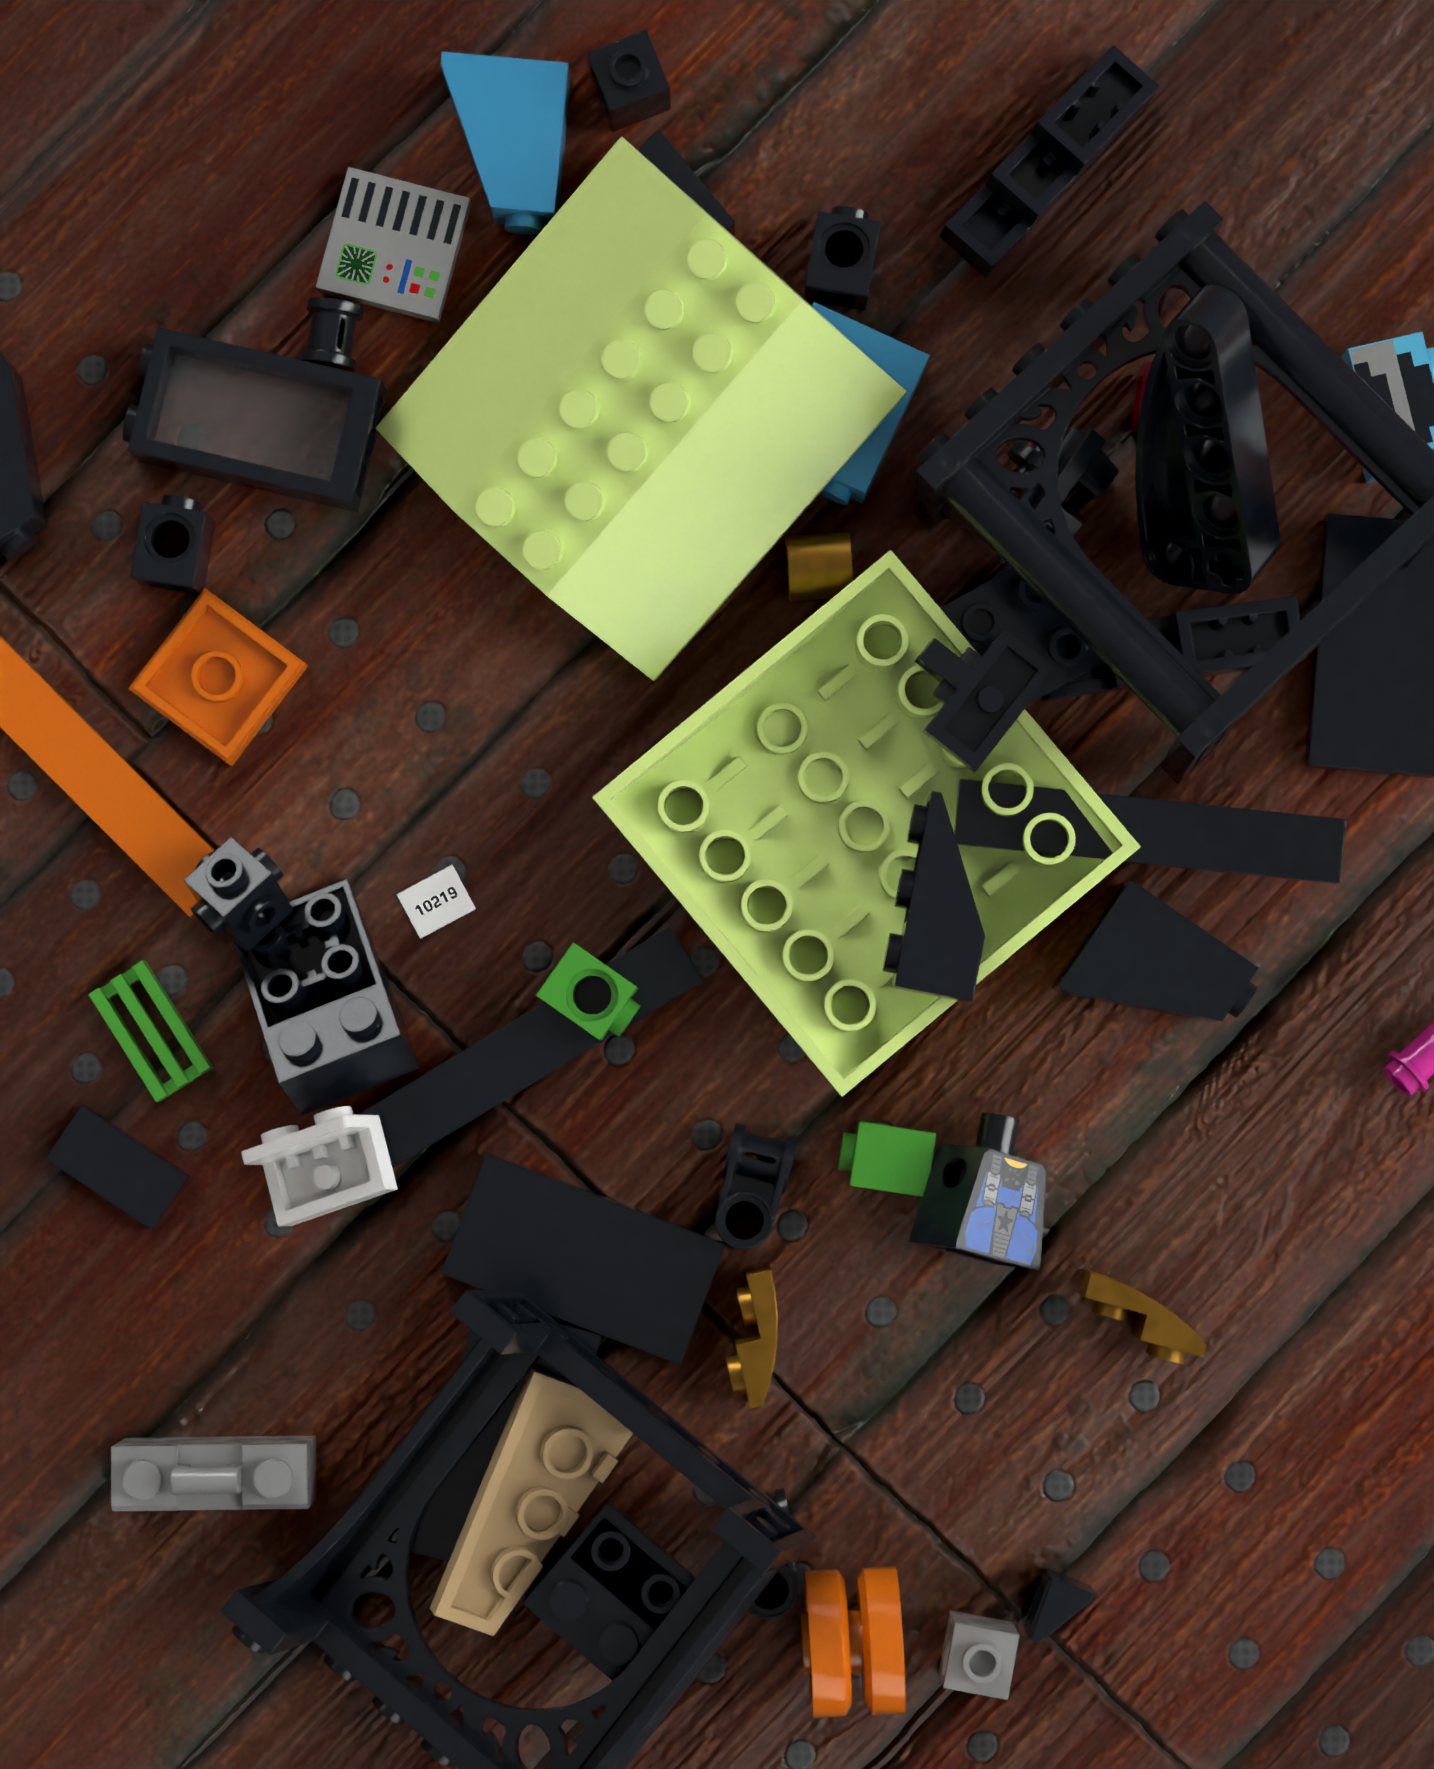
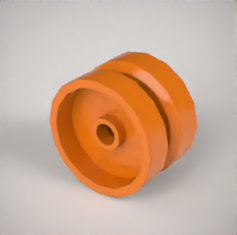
[800,1566,906,1718]

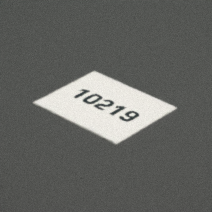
[396,865,476,939]

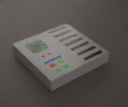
[316,167,471,323]

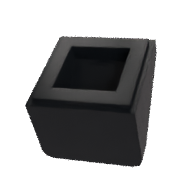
[1023,1569,1097,1643]

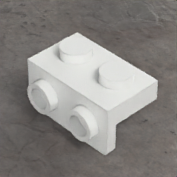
[241,1106,398,1227]

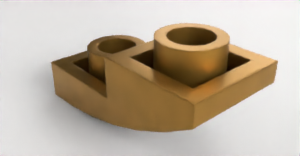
[726,1266,778,1409]
[1078,1269,1207,1364]

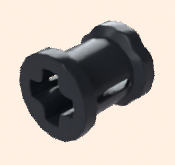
[299,297,364,372]

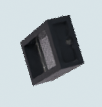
[123,327,388,513]

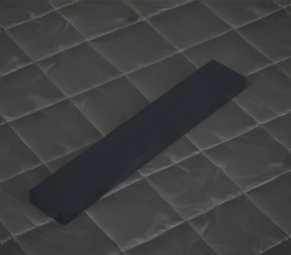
[954,779,1346,884]
[359,926,703,1168]

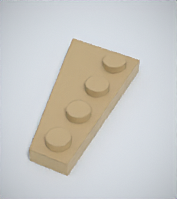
[430,1368,633,1636]

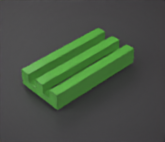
[88,960,213,1102]

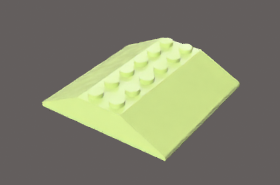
[375,136,908,681]
[592,550,1141,1097]

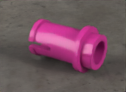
[1383,1019,1434,1097]

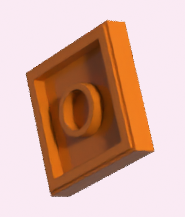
[128,588,308,766]

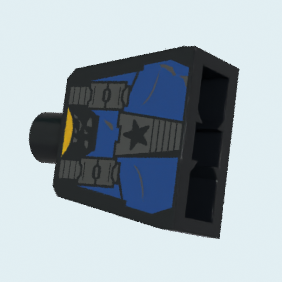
[909,1112,1047,1270]

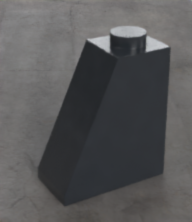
[0,355,48,560]
[1052,880,1259,1022]

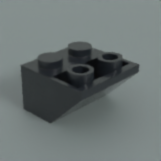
[523,1502,696,1681]

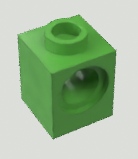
[536,942,641,1041]
[838,1121,936,1197]

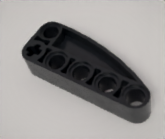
[1135,285,1280,594]

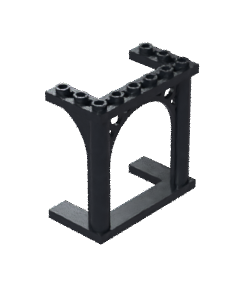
[914,201,1434,784]
[220,1290,817,1769]

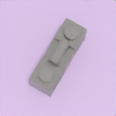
[111,1436,317,1511]

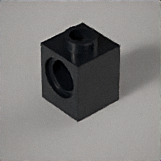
[587,30,671,132]
[804,206,881,311]
[130,495,216,595]

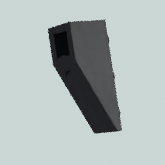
[882,791,985,1002]

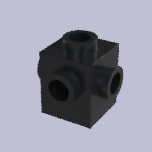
[184,837,294,953]

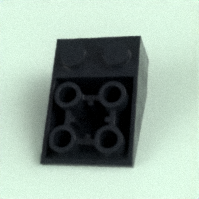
[234,879,420,1116]

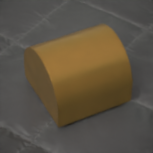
[785,532,853,601]

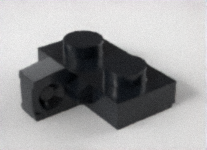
[915,627,1056,772]

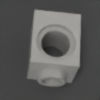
[938,1610,1020,1700]

